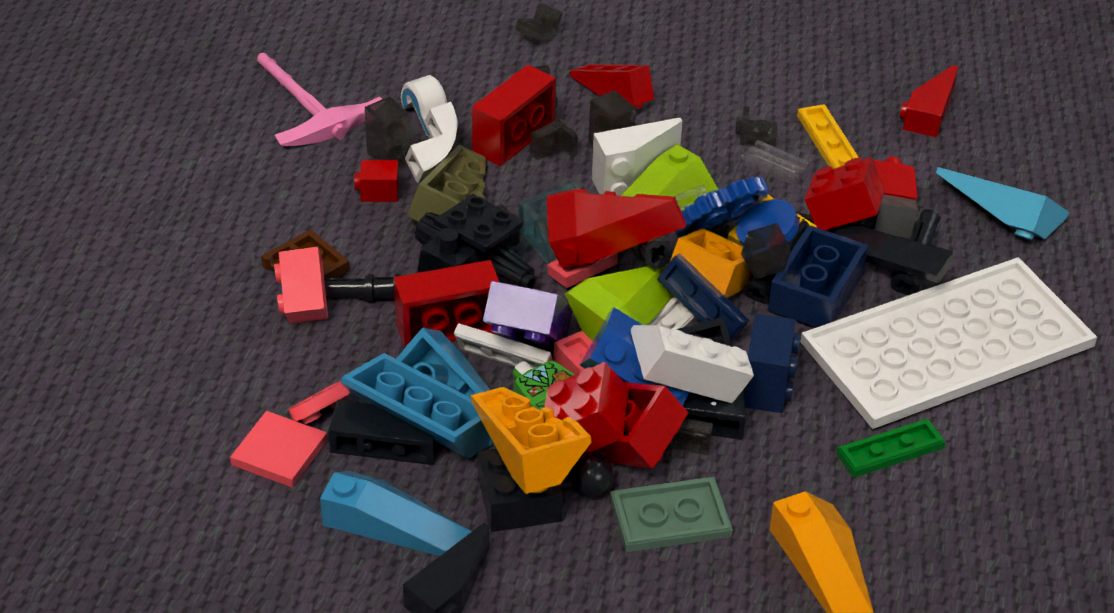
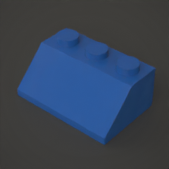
[580,307,690,406]

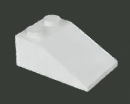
[592,118,682,196]

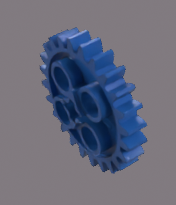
[675,176,770,237]

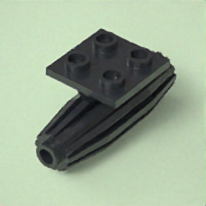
[414,194,536,289]

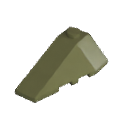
[407,145,486,223]

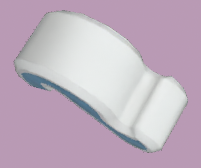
[401,75,458,138]

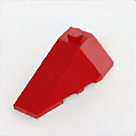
[546,189,687,269]

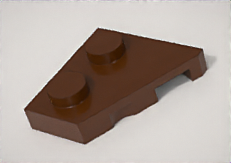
[261,229,350,279]

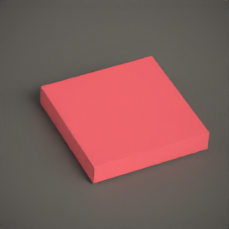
[230,411,328,488]

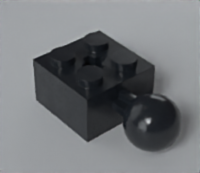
[478,449,613,532]

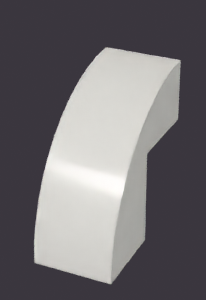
[405,102,457,183]

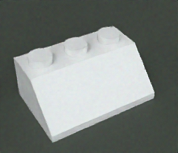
[630,325,754,403]

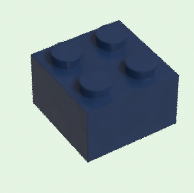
[744,314,801,413]

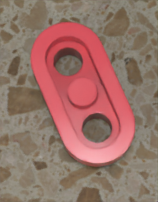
[288,381,350,424]

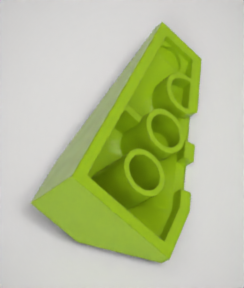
[621,144,718,211]
[565,264,674,341]

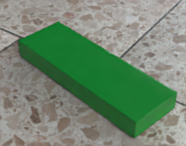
[836,418,946,478]

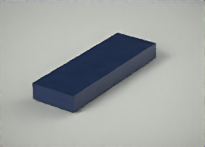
[657,254,750,343]

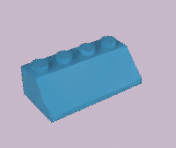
[341,353,490,459]

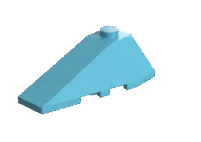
[936,167,1069,241]

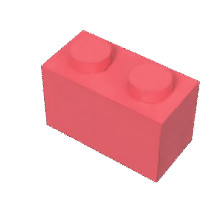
[274,247,328,323]

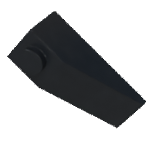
[328,400,435,465]
[403,523,490,613]

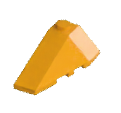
[470,387,591,494]
[770,491,874,613]

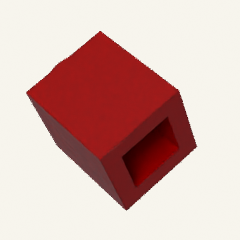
[354,160,399,202]

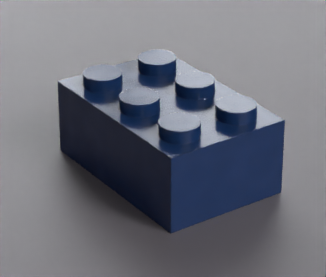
[768,225,868,328]

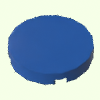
[736,199,800,254]

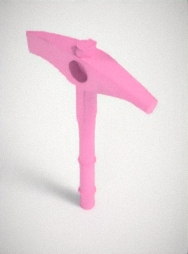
[257,53,385,146]

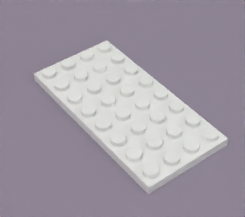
[800,257,1097,429]

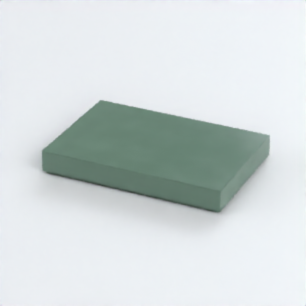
[610,477,733,552]

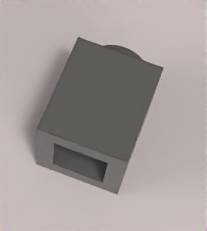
[872,194,921,239]

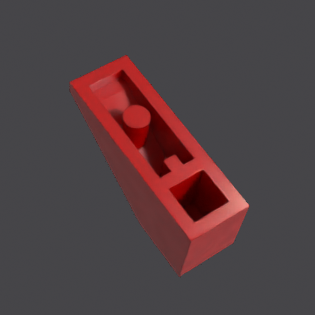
[569,64,654,110]
[900,65,959,138]

